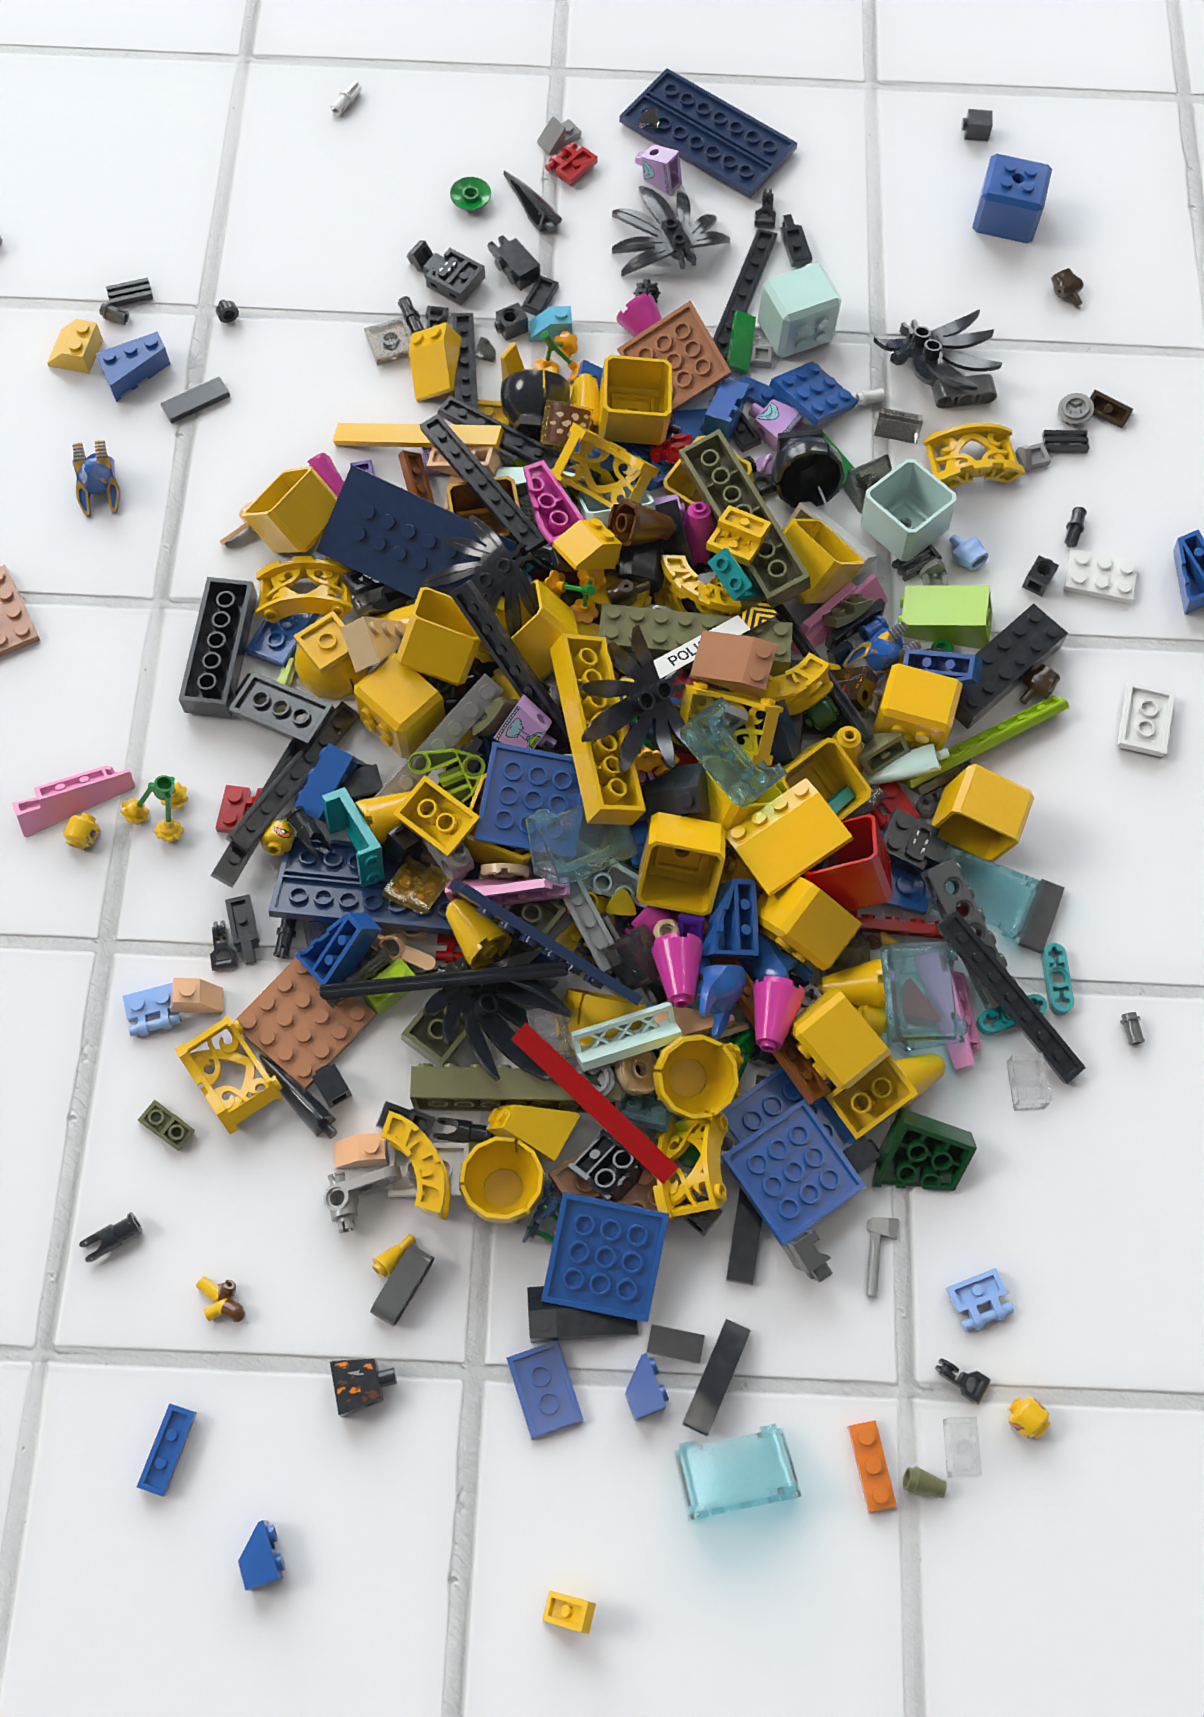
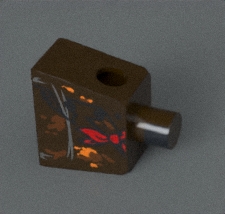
[827,666,878,723]

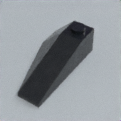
[635,763,710,822]

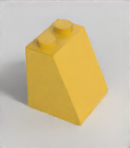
[486,1105,580,1162]

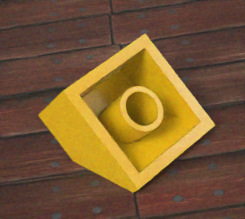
[47,319,103,374]
[552,518,622,570]

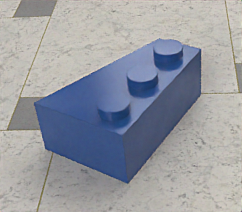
[903,648,982,687]

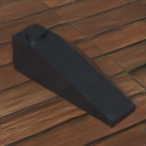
[527,1286,638,1343]

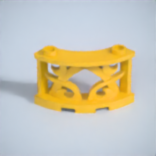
[551,422,660,508]
[923,423,1025,489]
[653,555,741,617]
[256,556,354,623]
[728,652,834,716]
[671,681,783,766]
[174,1015,283,1135]
[380,1111,451,1220]
[653,1111,728,1220]

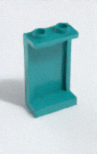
[708,548,763,602]
[322,787,385,887]

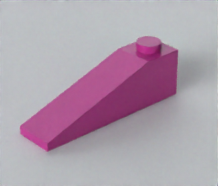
[523,460,585,547]

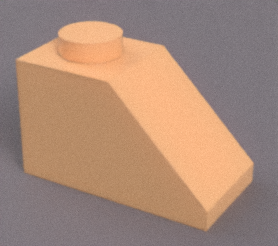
[170,978,223,1013]
[335,1133,388,1169]

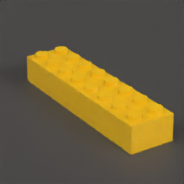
[550,633,646,825]

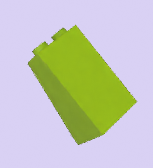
[898,585,993,649]

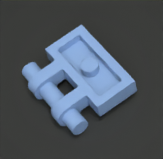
[123,983,182,1036]
[945,1268,1014,1332]

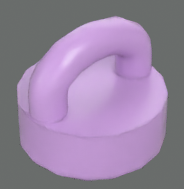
[755,453,774,477]

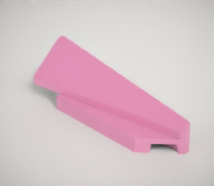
[791,574,888,657]
[12,766,135,837]
[445,878,571,908]
[914,950,981,1069]

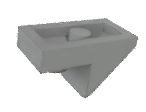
[537,116,581,156]

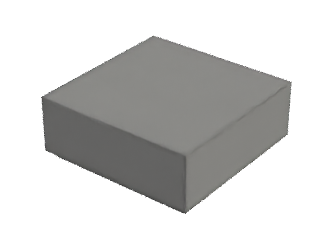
[750,345,773,369]

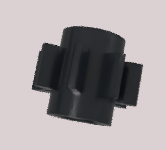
[633,279,661,303]

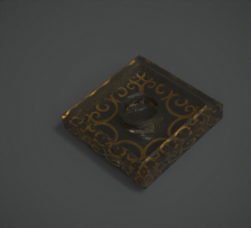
[364,317,412,366]

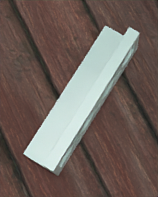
[571,1002,682,1071]

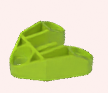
[408,748,485,803]

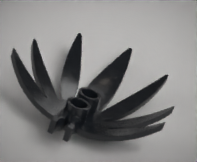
[612,186,730,277]
[873,309,1003,391]
[418,515,540,637]
[578,625,702,773]
[422,950,572,1081]

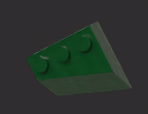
[872,1108,977,1191]

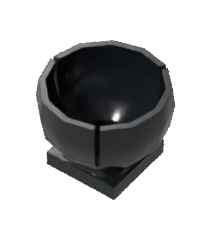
[500,370,570,447]
[771,428,845,508]

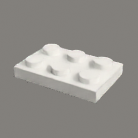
[1063,548,1138,605]
[1117,682,1175,758]
[388,1143,469,1197]

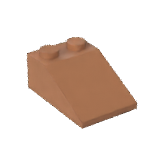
[689,630,778,698]

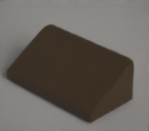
[1090,389,1134,429]

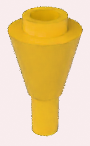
[372,1234,416,1278]

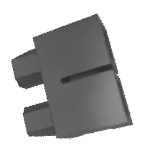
[782,1229,833,1282]

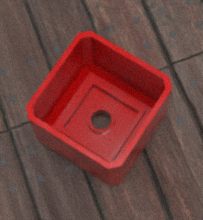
[804,814,893,912]

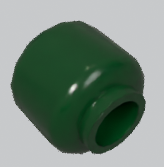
[804,697,839,731]

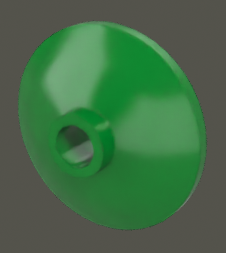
[450,177,491,210]

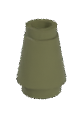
[902,1466,947,1498]

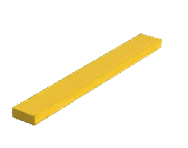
[333,423,504,449]

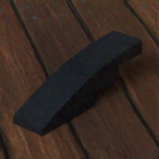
[682,1319,751,1436]

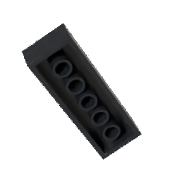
[178,577,257,718]
[954,603,1068,729]

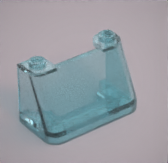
[680,697,787,807]
[526,804,638,884]
[928,846,1045,940]
[880,941,967,1052]
[674,1424,802,1521]

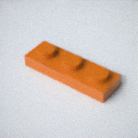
[847,1420,897,1513]

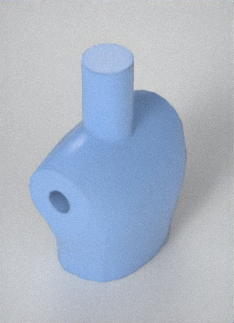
[949,534,988,571]

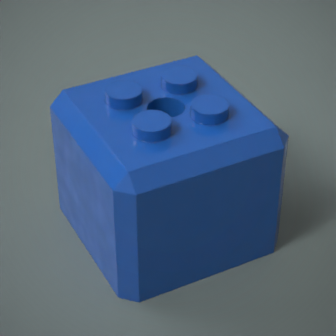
[972,153,1052,244]

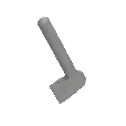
[866,1217,898,1298]

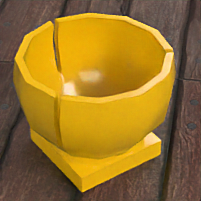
[294,611,370,699]
[562,988,645,1064]
[653,1034,739,1120]
[458,1136,545,1225]

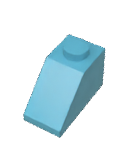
[529,306,572,342]

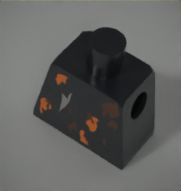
[330,1359,397,1417]

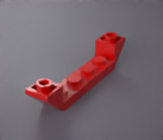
[849,904,982,939]

